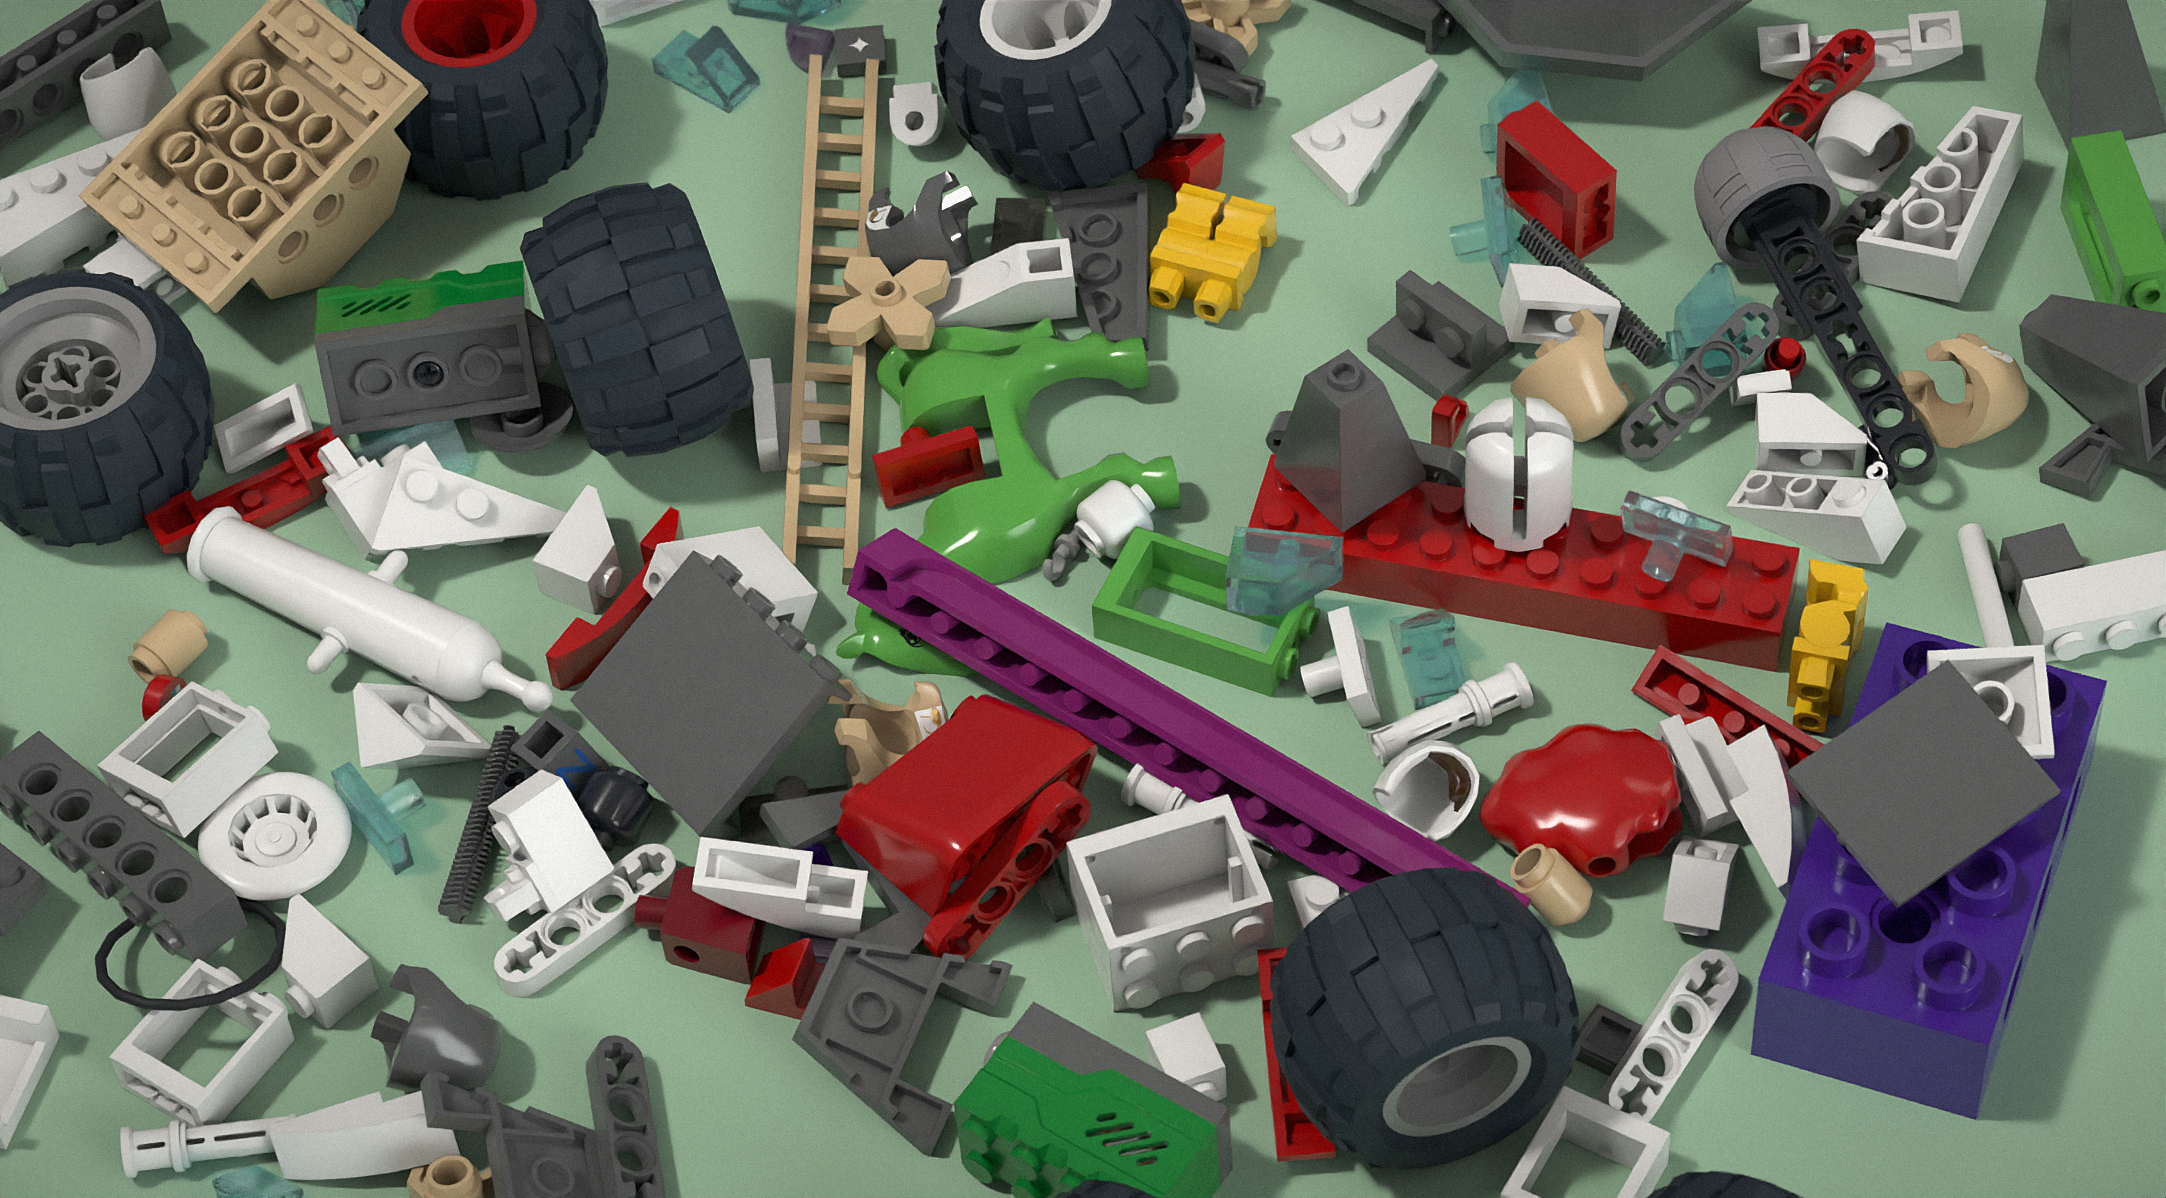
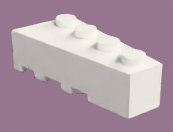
[1857,106,2024,302]
[0,127,145,290]

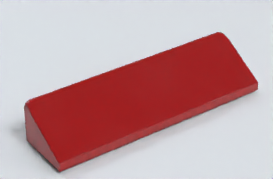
[1631,645,1824,798]

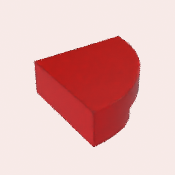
[1431,394,1469,448]

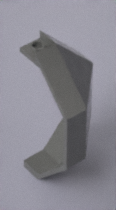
[1438,0,1752,82]

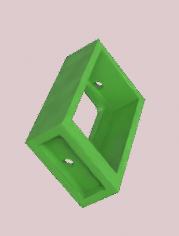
[2060,130,2166,313]
[1092,526,1320,697]

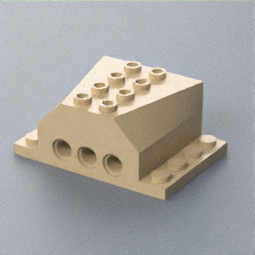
[78,0,428,314]

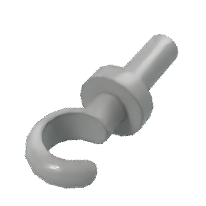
[1043,521,1080,581]

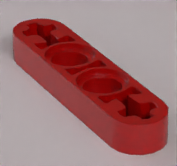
[1749,29,1875,143]
[923,781,1091,961]

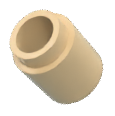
[128,609,208,684]
[1510,844,1593,926]

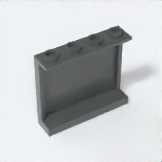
[570,550,853,841]

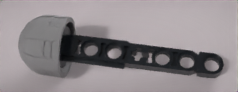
[1694,126,1938,486]

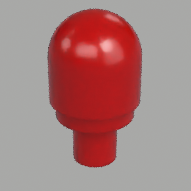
[1761,337,1806,382]

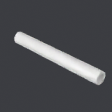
[1958,523,2014,648]

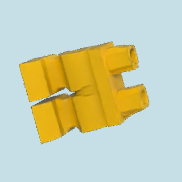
[1149,183,1277,323]
[1786,559,1868,733]

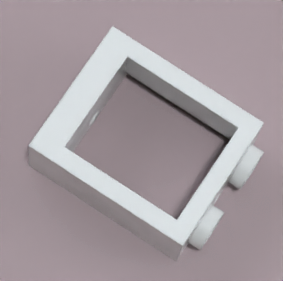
[97,681,278,838]
[109,959,295,1128]
[1501,1086,1670,1198]

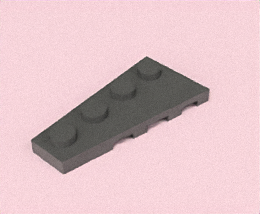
[1048,183,1151,351]

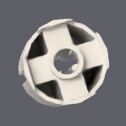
[1464,396,1574,552]

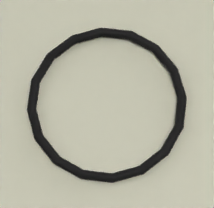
[95,896,286,1011]

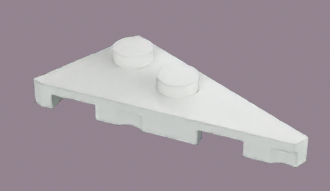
[1291,59,1439,207]
[369,455,566,555]

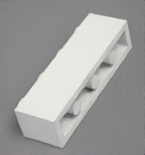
[2017,550,2166,662]

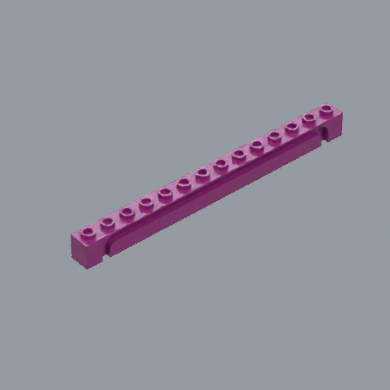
[847,528,1531,908]

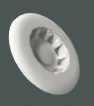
[198,772,352,901]

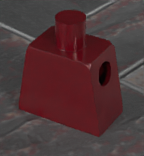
[635,866,767,985]

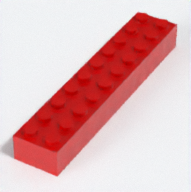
[1245,454,1800,672]

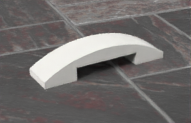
[1757,10,1963,83]

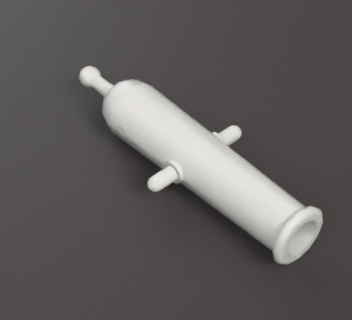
[186,506,554,713]

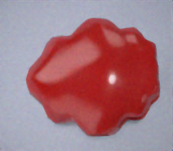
[1478,723,1683,878]

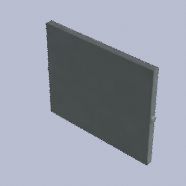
[1785,660,2060,908]

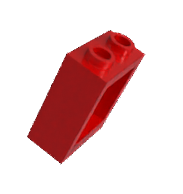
[1496,100,1617,260]

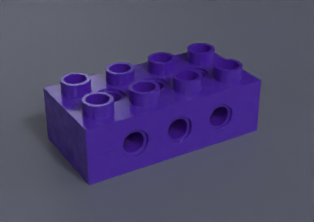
[1751,622,2107,1120]

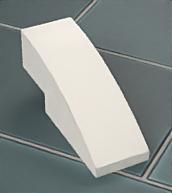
[1725,725,1807,901]
[692,837,868,939]
[268,1091,460,1180]

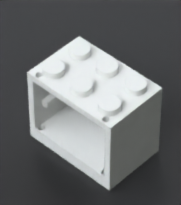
[1066,794,1275,1013]

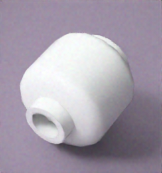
[1074,480,1155,559]

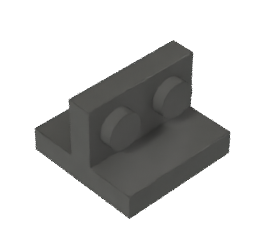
[1367,270,1514,401]

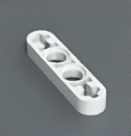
[494,843,678,998]
[1597,949,1738,1123]

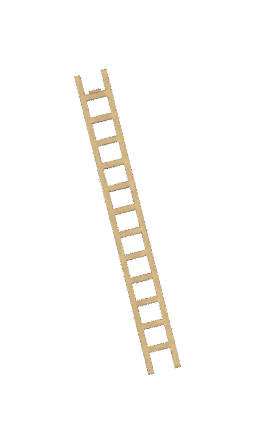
[782,54,879,584]

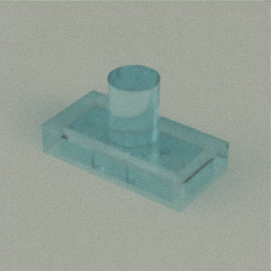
[1450,174,1519,288]
[1620,490,1734,581]
[331,761,426,875]

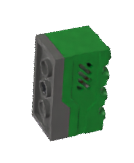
[314,260,556,437]
[954,1001,1233,1198]

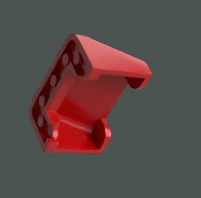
[835,694,1098,918]

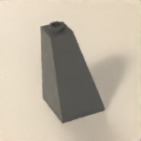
[2035,0,2166,152]
[2019,294,2166,463]
[1274,349,1426,533]

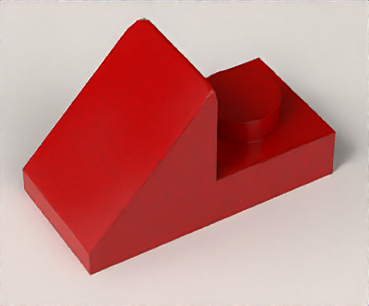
[1135,133,1225,195]
[744,938,826,1020]

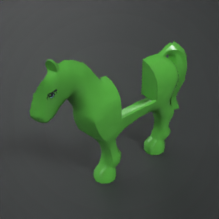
[836,317,1181,677]

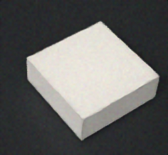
[1729,369,1792,407]

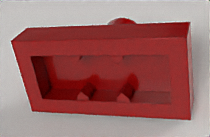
[872,425,985,508]

